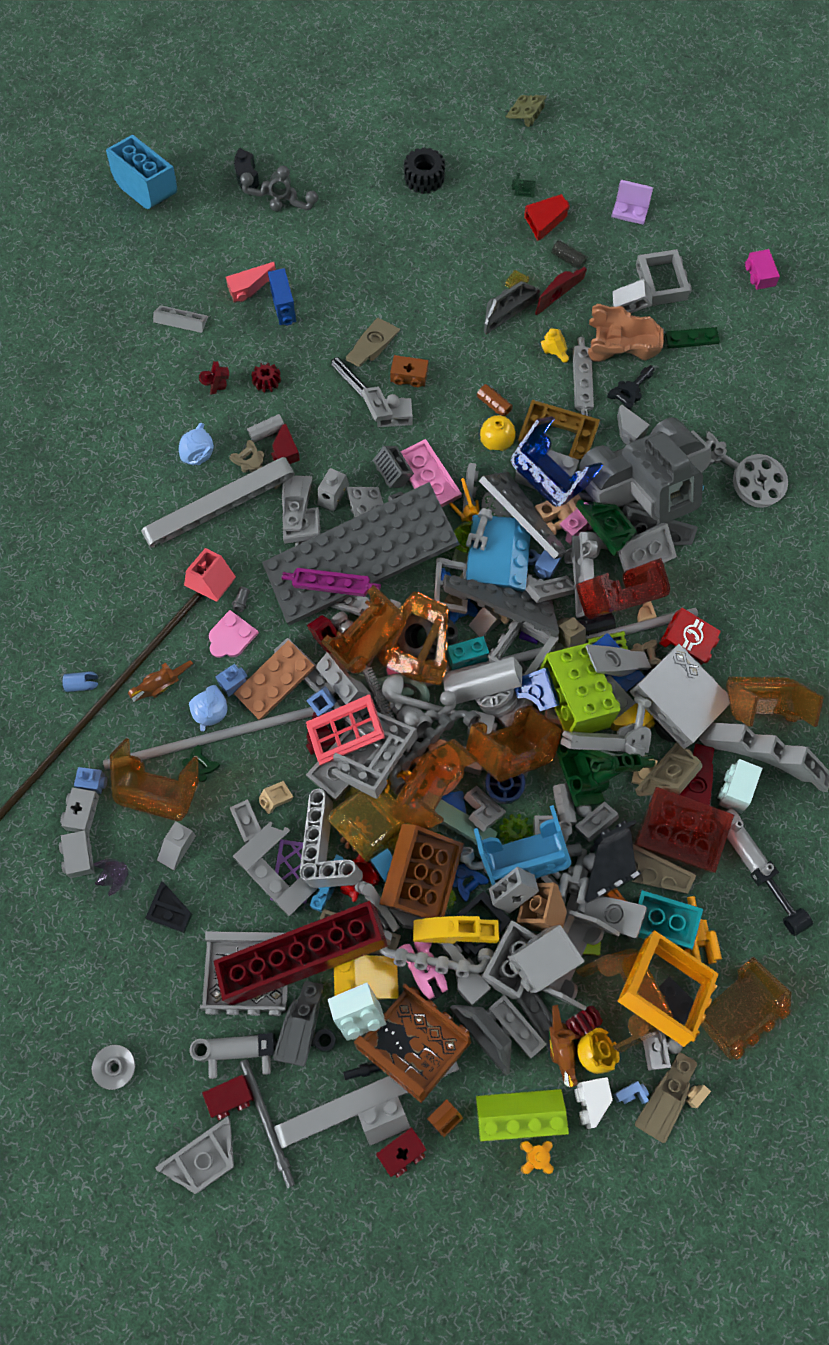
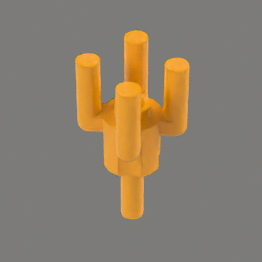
[685,896,722,964]
[520,1141,554,1174]

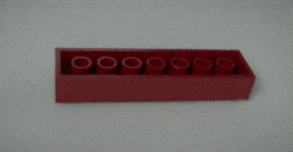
[213,901,388,1006]

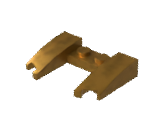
[518,400,600,459]

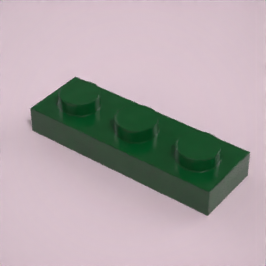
[665,327,720,349]

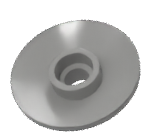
[92,1045,135,1090]

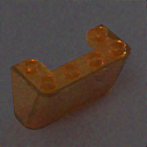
[701,957,791,1060]

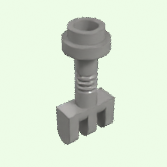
[466,508,493,551]

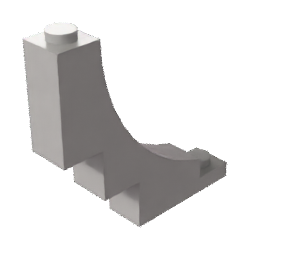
[699,723,829,792]

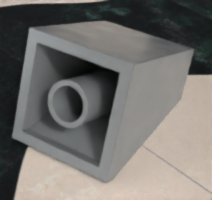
[508,925,584,993]

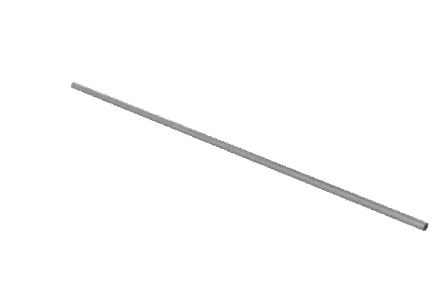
[103,608,698,770]

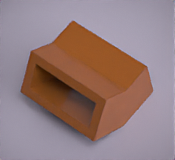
[427,1099,463,1137]

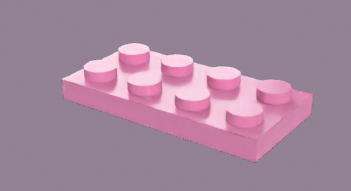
[400,439,462,507]

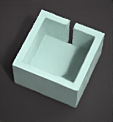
[717,759,762,814]
[328,983,386,1041]

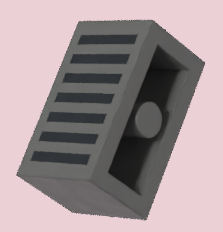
[373,446,414,488]

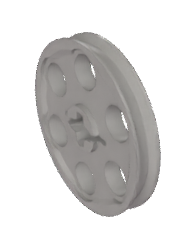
[733,454,788,508]

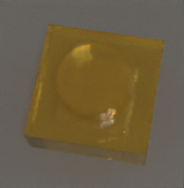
[505,270,529,288]

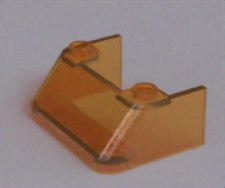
[726,677,824,727]
[110,738,198,821]
[389,739,477,829]
[576,948,674,1052]

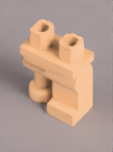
[535,492,581,535]

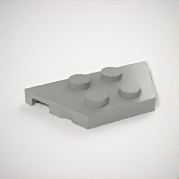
[155,1117,234,1194]

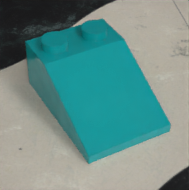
[638,890,703,950]

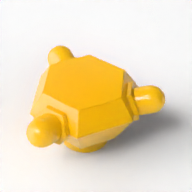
[541,328,569,363]

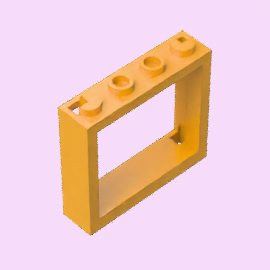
[618,930,718,1047]

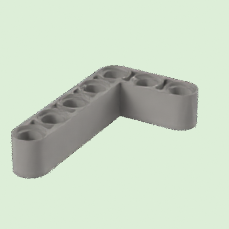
[300,789,363,888]

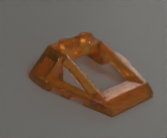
[376,591,448,685]

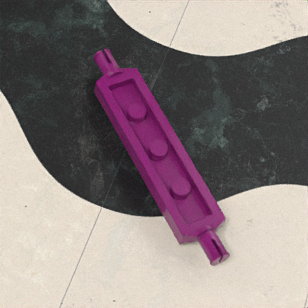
[282,568,381,597]

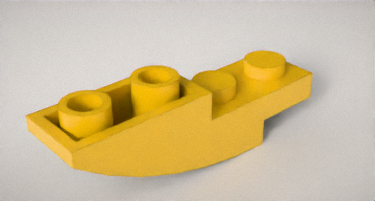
[413,916,499,944]

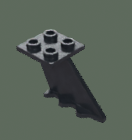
[585,819,641,903]

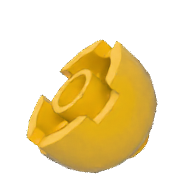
[480,415,516,451]
[577,1028,620,1074]

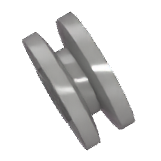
[475,689,519,717]

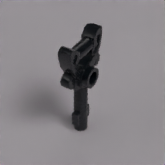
[607,365,655,410]

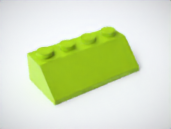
[476,1089,569,1142]

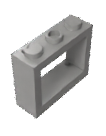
[636,249,692,306]
[487,620,559,676]

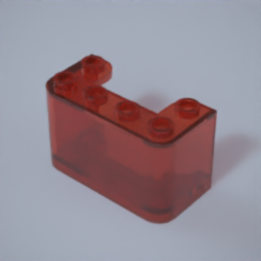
[575,558,670,619]

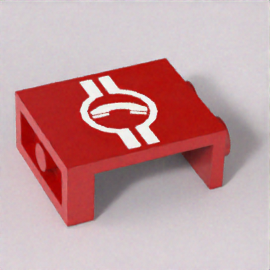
[659,608,721,665]

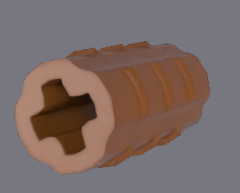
[477,384,513,417]

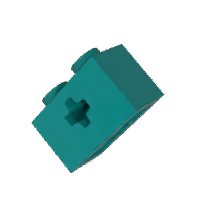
[447,636,489,670]

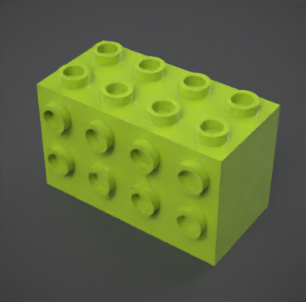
[539,643,621,733]

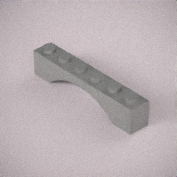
[389,908,491,1006]

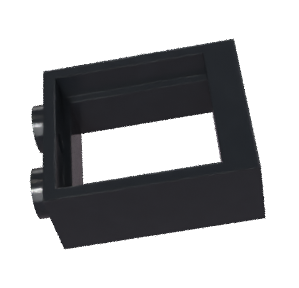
[456,891,511,957]

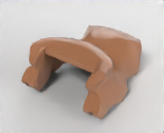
[588,304,664,362]

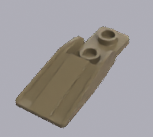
[346,318,400,367]
[635,1053,697,1143]

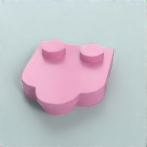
[209,610,259,658]

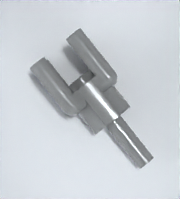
[559,848,590,914]

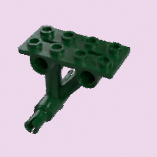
[550,731,655,807]

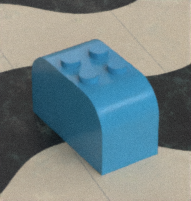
[106,135,177,209]

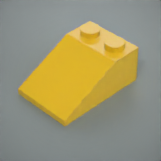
[334,955,399,1000]

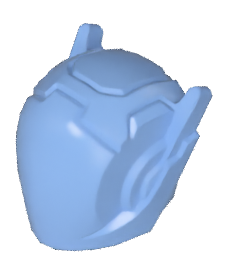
[179,423,214,465]
[189,685,228,731]

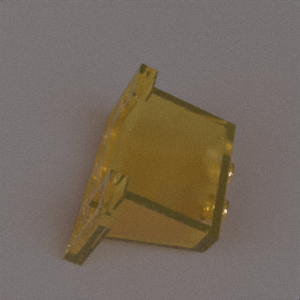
[326,786,421,862]

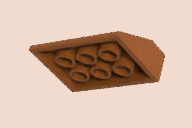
[379,824,464,918]

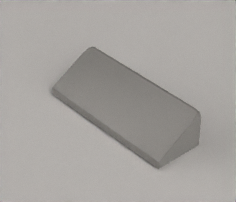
[153,305,208,333]

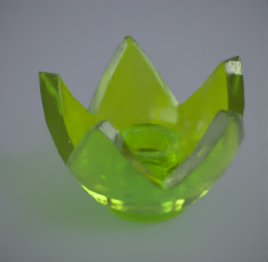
[453,520,473,553]

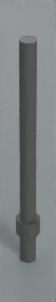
[240,1059,295,1188]

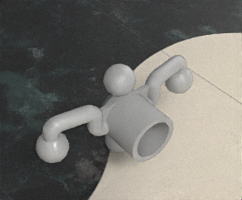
[397,690,456,756]

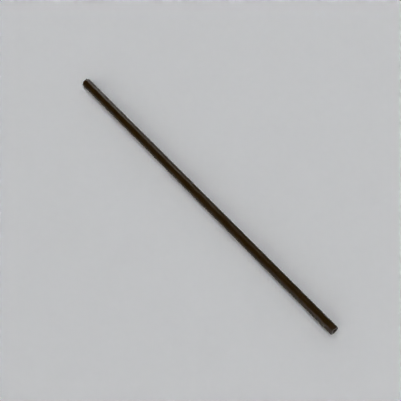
[0,592,203,821]

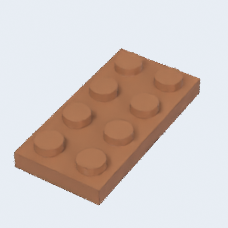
[234,640,316,720]

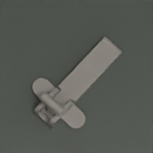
[564,532,609,619]
[561,696,651,756]

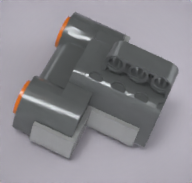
[579,417,711,523]

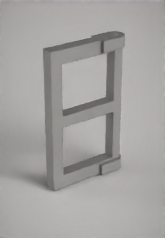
[433,558,468,614]

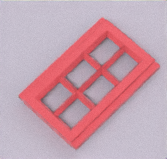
[306,694,385,766]

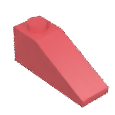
[226,262,276,302]

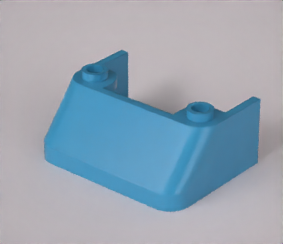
[474,805,571,886]

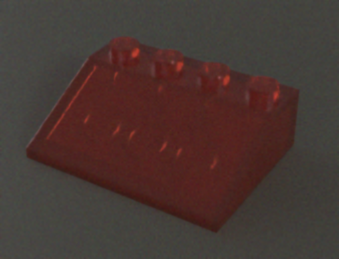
[634,787,734,873]

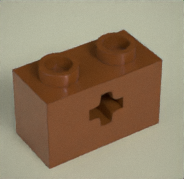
[390,355,428,387]

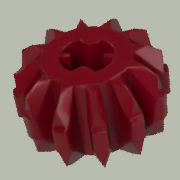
[251,362,281,393]
[565,1006,603,1039]

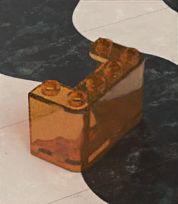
[466,705,562,782]

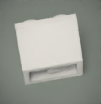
[574,1077,612,1129]

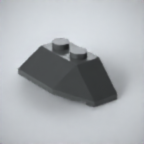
[484,281,540,334]
[450,1005,512,1077]

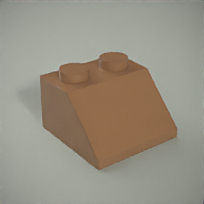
[516,883,567,931]

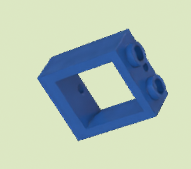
[268,268,296,325]

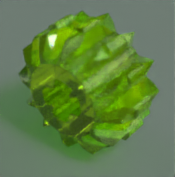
[499,814,533,844]

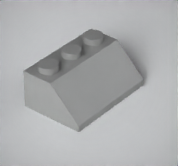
[482,921,536,999]

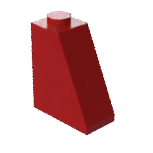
[524,194,570,241]

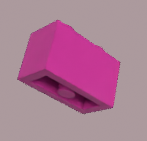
[745,249,780,290]

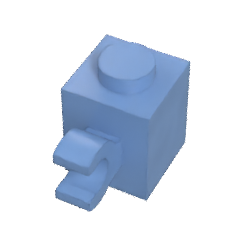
[528,549,562,580]
[215,664,248,697]
[306,686,337,716]
[74,767,107,794]

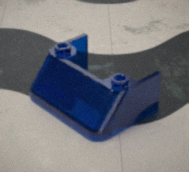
[511,416,603,507]

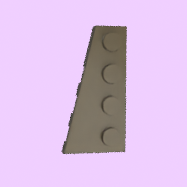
[631,844,696,894]

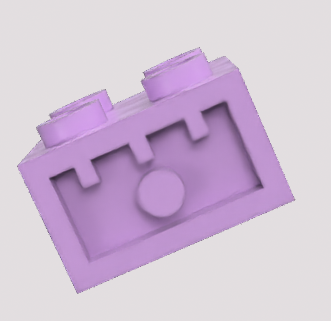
[612,180,653,225]

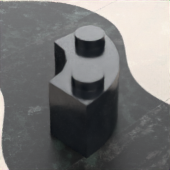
[234,148,260,196]

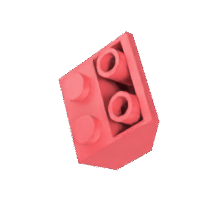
[184,548,236,602]

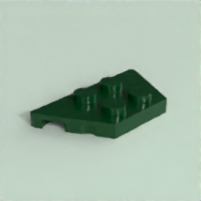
[576,500,637,556]

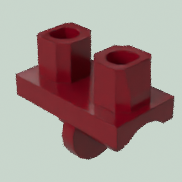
[199,361,229,395]

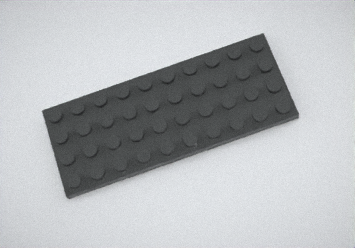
[262,482,460,626]

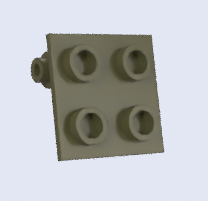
[506,95,547,127]

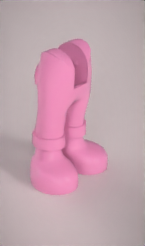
[398,942,448,999]

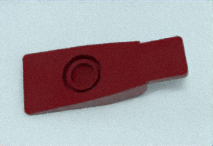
[535,267,587,316]
[676,744,715,814]

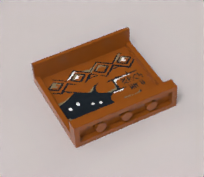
[354,984,471,1103]

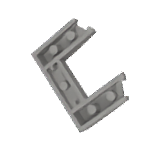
[332,712,418,799]
[233,822,318,916]

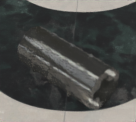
[552,240,588,270]

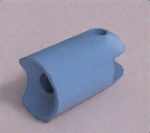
[63,672,98,692]

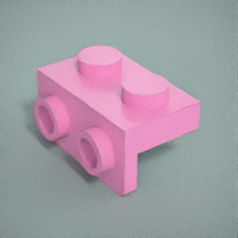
[560,502,593,545]

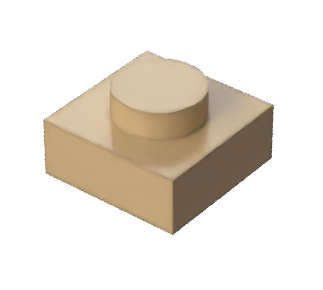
[685,1085,711,1108]

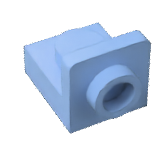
[613,1081,649,1104]

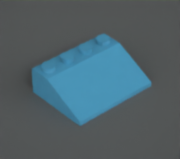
[466,515,531,592]

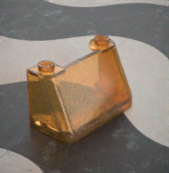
[321,585,407,674]

